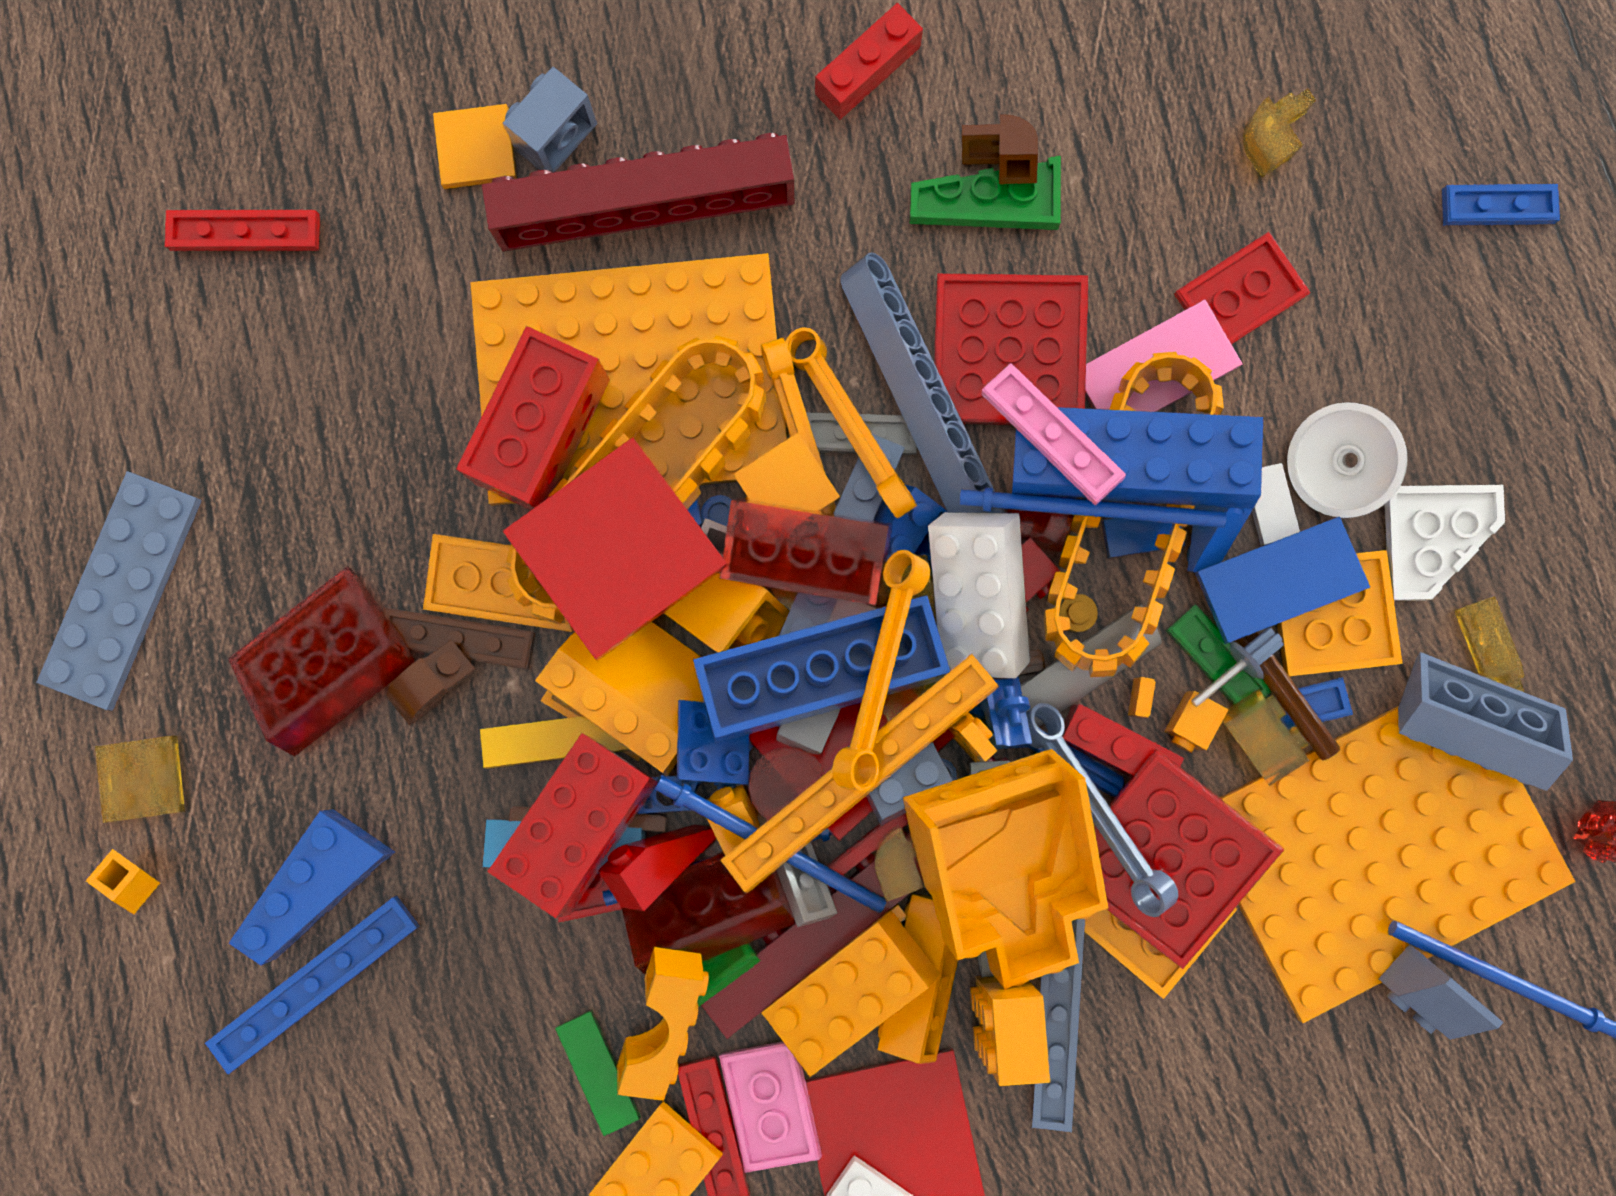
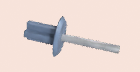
[1191,627,1284,707]

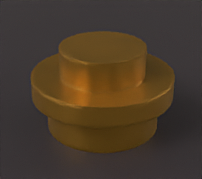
[1059,594,1098,632]

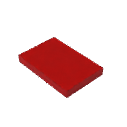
[1174,232,1311,345]

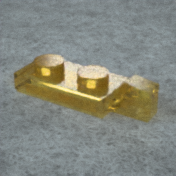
[1455,596,1525,693]

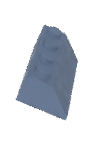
[1398,652,1573,791]

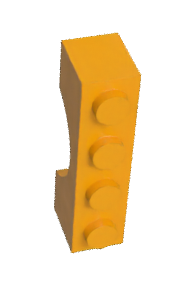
[617,947,709,1101]

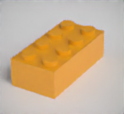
[761,910,940,1077]
[970,976,1050,1086]

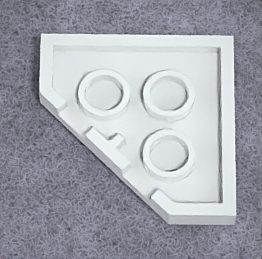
[1385,485,1505,601]

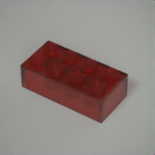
[621,852,796,974]

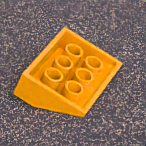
[535,622,704,776]

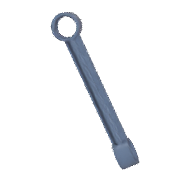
[1026,703,1178,917]

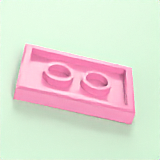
[719,1041,822,1173]

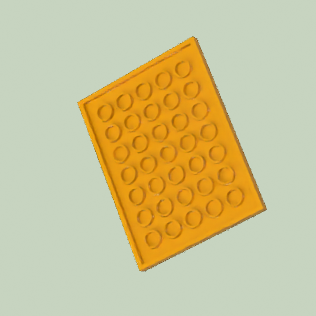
[470,253,787,506]
[1220,706,1576,1023]

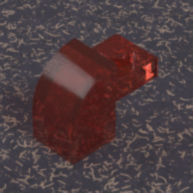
[1006,509,1074,552]

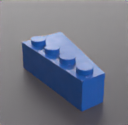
[229,809,395,966]

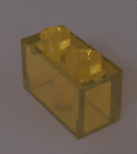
[1223,688,1310,786]

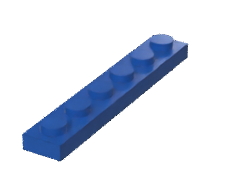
[205,896,420,1074]

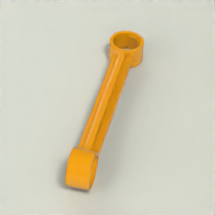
[785,327,918,519]
[760,337,836,549]
[832,550,930,791]

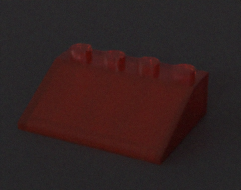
[228,566,415,757]

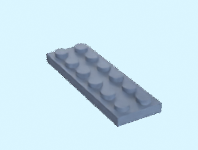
[36,471,202,711]

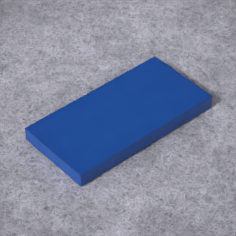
[1195,516,1370,644]

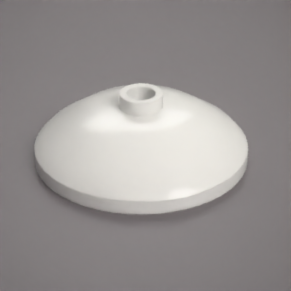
[1287,403,1407,518]

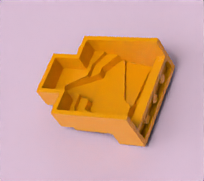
[903,749,1108,989]

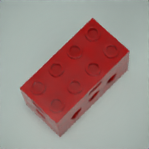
[456,326,610,510]
[487,733,656,918]

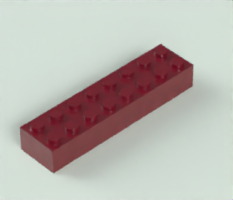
[482,133,795,252]

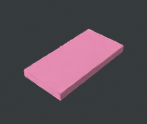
[1085,300,1242,412]

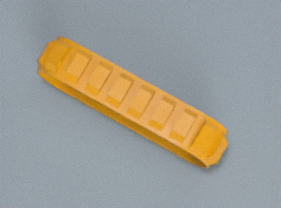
[505,335,766,625]
[1044,351,1224,677]

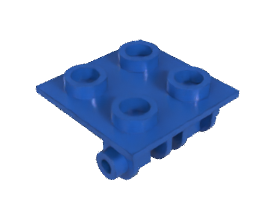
[677,700,749,786]

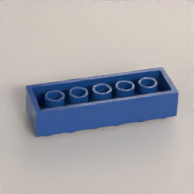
[1012,407,1263,509]
[693,595,950,744]

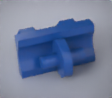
[980,677,1032,749]

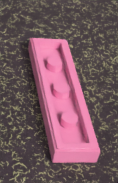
[981,363,1126,506]

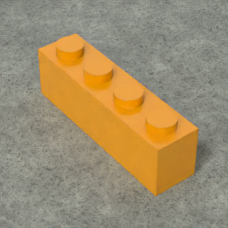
[877,894,958,1064]

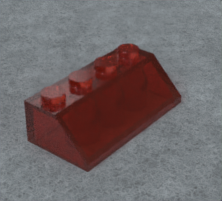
[719,498,893,606]

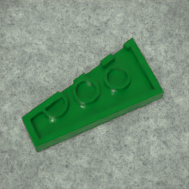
[909,156,1061,230]

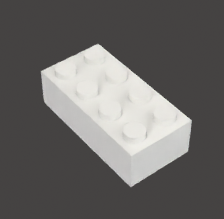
[928,512,1030,679]

